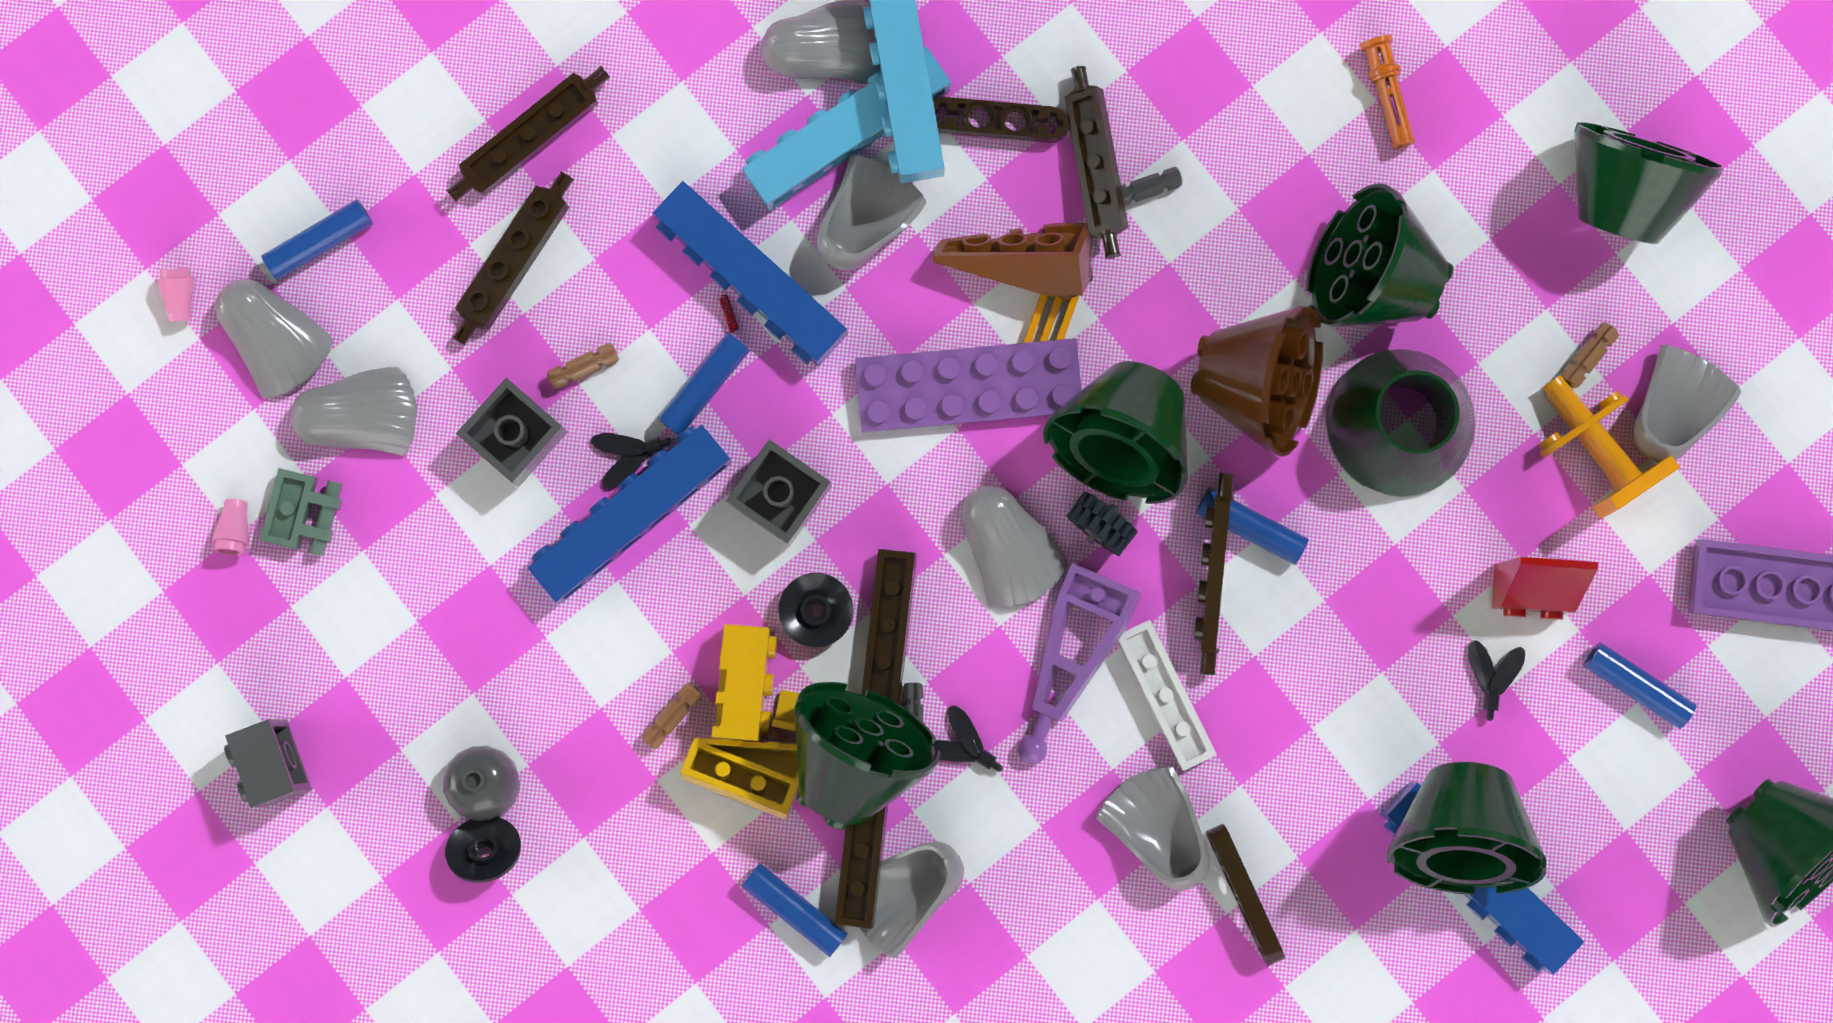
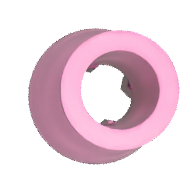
[157,268,195,322]
[211,499,250,556]

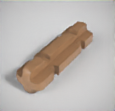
[1561,322,1619,388]
[547,343,619,389]
[641,683,701,749]

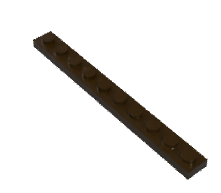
[834,549,917,929]

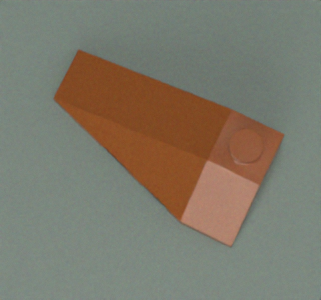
[933,223,1092,299]

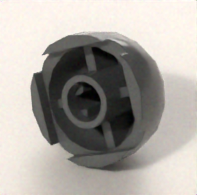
[443,746,520,821]

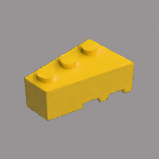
[712,624,777,741]
[680,738,799,820]

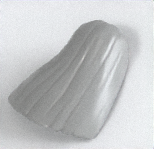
[761,0,880,84]
[817,154,926,271]
[215,279,333,398]
[1633,345,1741,462]
[290,367,417,456]
[961,485,1067,608]
[1096,767,1210,891]
[859,841,964,958]

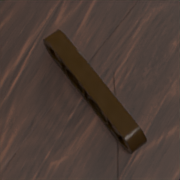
[933,97,1069,143]
[1206,824,1285,966]

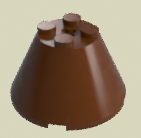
[1191,306,1323,457]

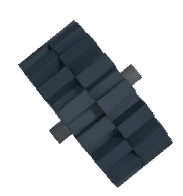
[1066,491,1138,556]

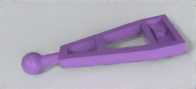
[1018,563,1142,764]

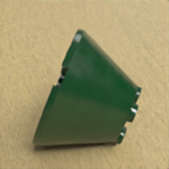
[1306,183,1453,327]
[795,682,941,830]
[1726,779,1833,927]

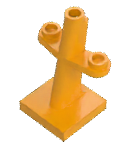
[1538,375,1680,519]

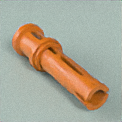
[1360,35,1416,149]

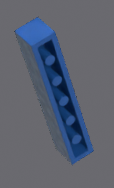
[653,181,848,367]
[528,424,733,604]
[1380,782,1584,975]

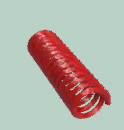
[719,294,739,333]

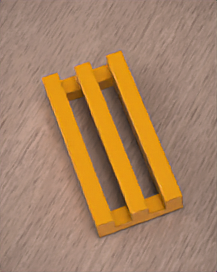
[1023,294,1079,343]

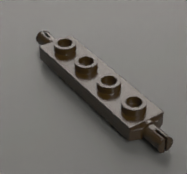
[446,65,610,202]
[1064,66,1129,259]
[452,171,574,346]
[1194,473,1235,675]

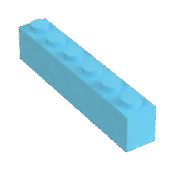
[863,0,945,184]
[742,46,951,212]

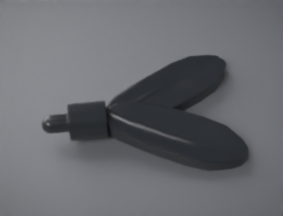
[591,433,671,489]
[1468,640,1525,721]
[933,705,1003,772]

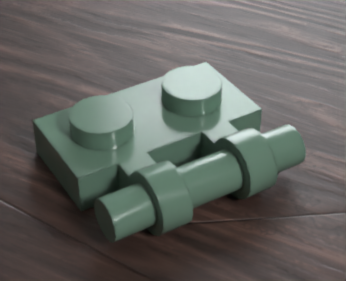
[259,468,342,556]

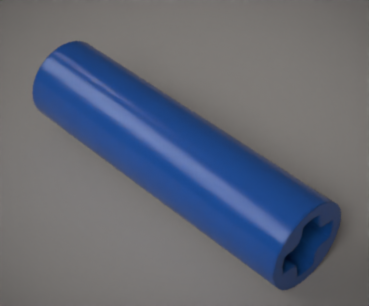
[261,199,373,281]
[657,332,750,436]
[1196,487,1309,565]
[1583,642,1696,729]
[741,863,848,958]

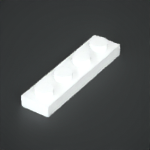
[1118,620,1217,771]

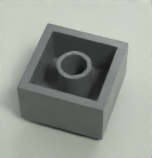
[456,378,568,487]
[726,439,832,547]
[224,719,312,808]

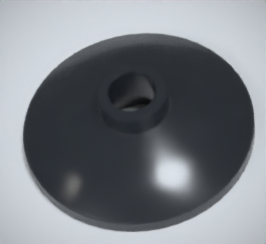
[778,573,853,648]
[445,817,521,883]

